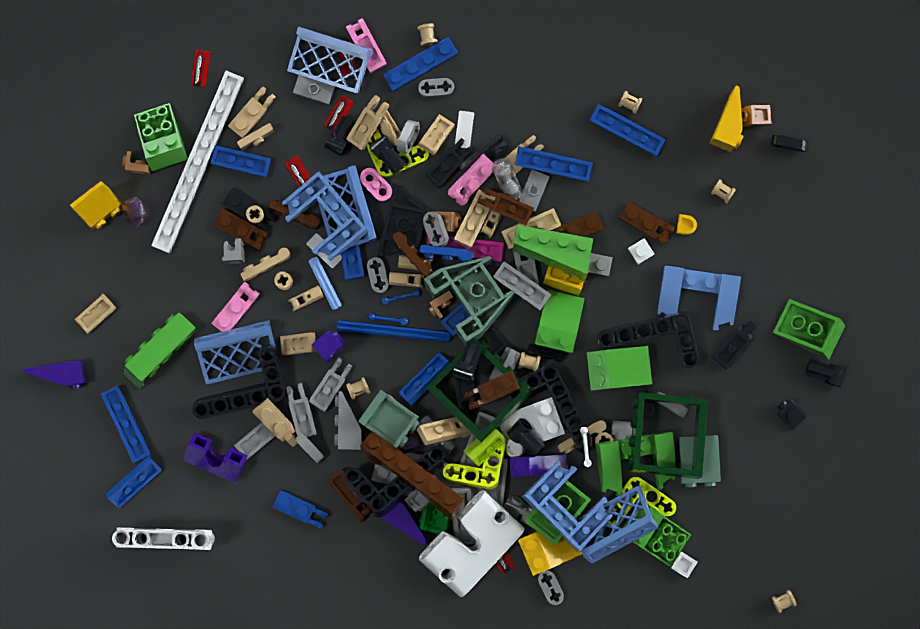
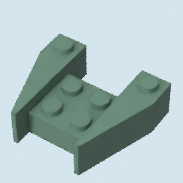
[424,256,514,346]

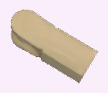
[480,202,502,238]
[398,255,434,271]
[389,272,424,288]
[288,285,324,312]

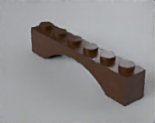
[360,431,464,521]

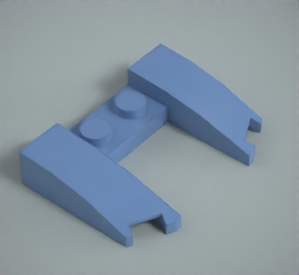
[282,171,369,261]
[657,265,741,331]
[522,461,612,551]

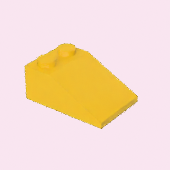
[710,85,743,152]
[70,181,123,229]
[518,531,583,576]

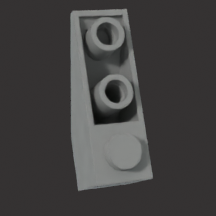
[334,391,362,450]

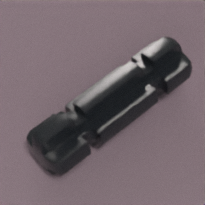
[527,344,565,362]

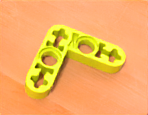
[366,128,429,178]
[443,441,506,490]
[606,477,676,526]

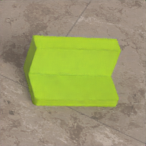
[464,429,506,467]

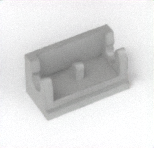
[222,238,245,264]

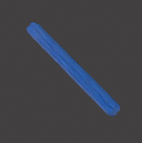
[337,320,451,343]

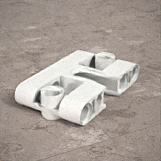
[419,490,525,597]
[112,528,215,550]

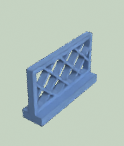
[287,27,373,94]
[318,165,377,248]
[194,320,281,385]
[576,485,659,563]

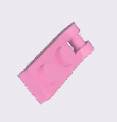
[346,18,387,73]
[448,154,498,206]
[211,282,260,332]

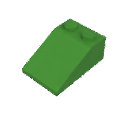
[534,290,585,354]
[773,299,845,360]
[587,346,652,391]
[525,481,591,545]

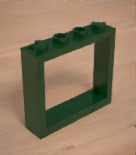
[426,338,532,442]
[627,392,708,479]

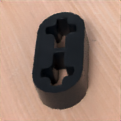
[771,135,808,152]

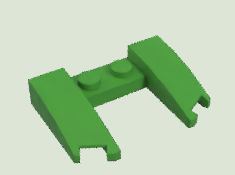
[595,431,676,496]

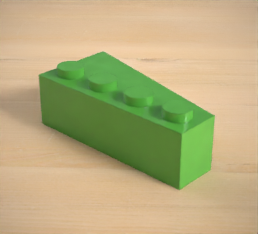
[512,225,593,282]
[124,312,196,389]

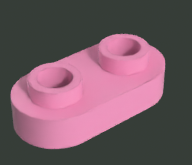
[360,168,392,202]

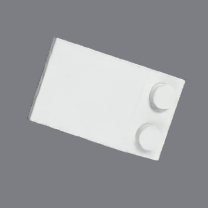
[500,397,565,443]

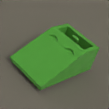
[134,103,188,171]
[623,504,691,567]

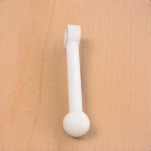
[580,427,592,467]

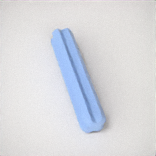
[309,257,342,310]

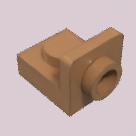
[741,105,772,127]
[122,151,151,175]
[431,211,462,232]
[429,291,453,319]

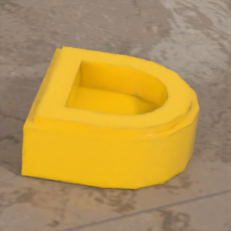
[676,214,697,235]

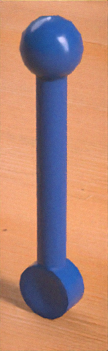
[382,289,421,305]
[368,313,408,325]

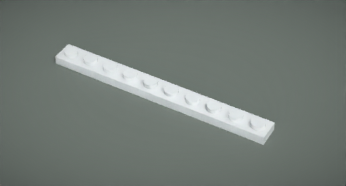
[151,71,244,254]

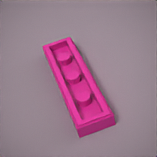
[427,235,504,262]

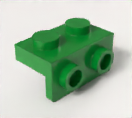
[419,503,451,534]

